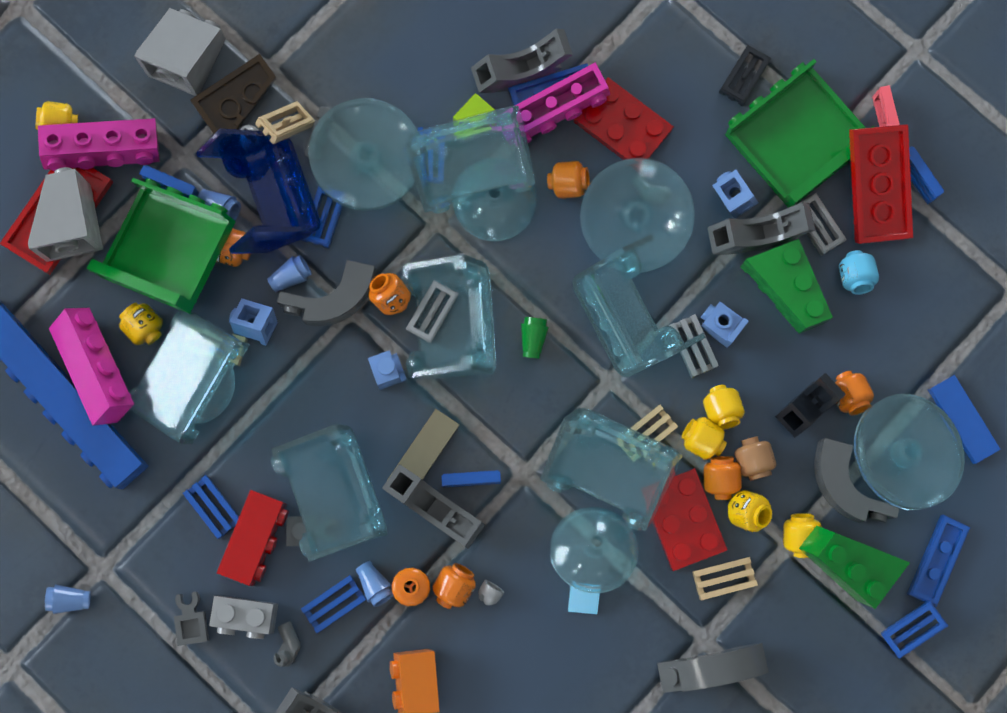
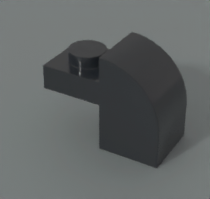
[775,373,845,438]

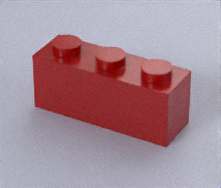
[217,490,289,586]

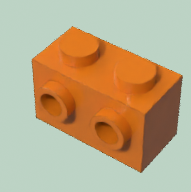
[390,649,440,713]

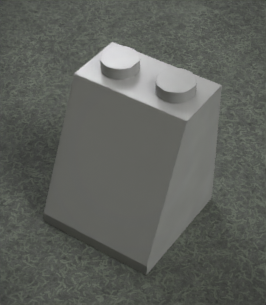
[134,8,226,96]
[28,167,103,262]

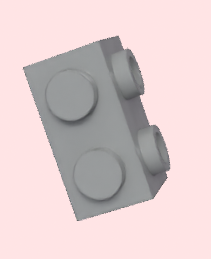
[209,596,278,639]

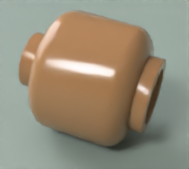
[735,436,776,481]

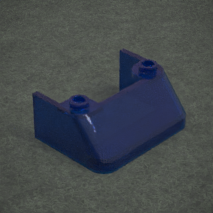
[196,128,321,254]

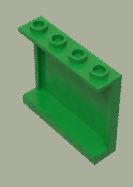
[725,59,874,208]
[87,178,236,314]

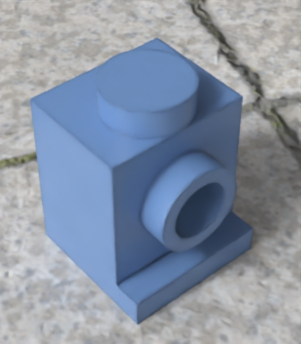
[712,170,759,219]
[229,298,278,346]
[701,302,748,348]
[368,350,407,390]

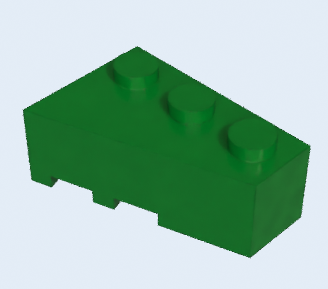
[740,239,833,334]
[799,525,910,609]

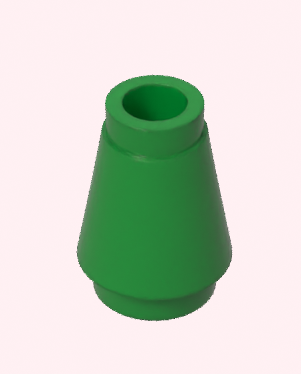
[521,317,549,359]

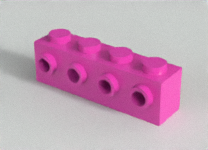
[494,62,610,147]
[38,118,160,171]
[49,308,134,426]

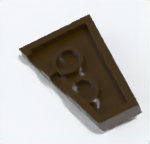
[190,54,276,148]

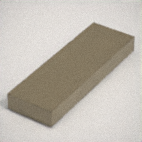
[387,409,460,480]

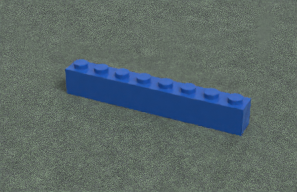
[0,300,149,490]

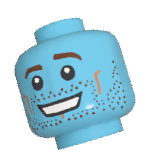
[839,250,879,295]

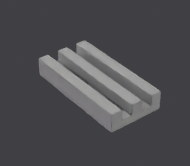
[800,193,847,256]
[406,280,459,344]
[668,314,719,378]

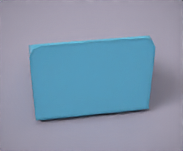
[568,582,601,614]

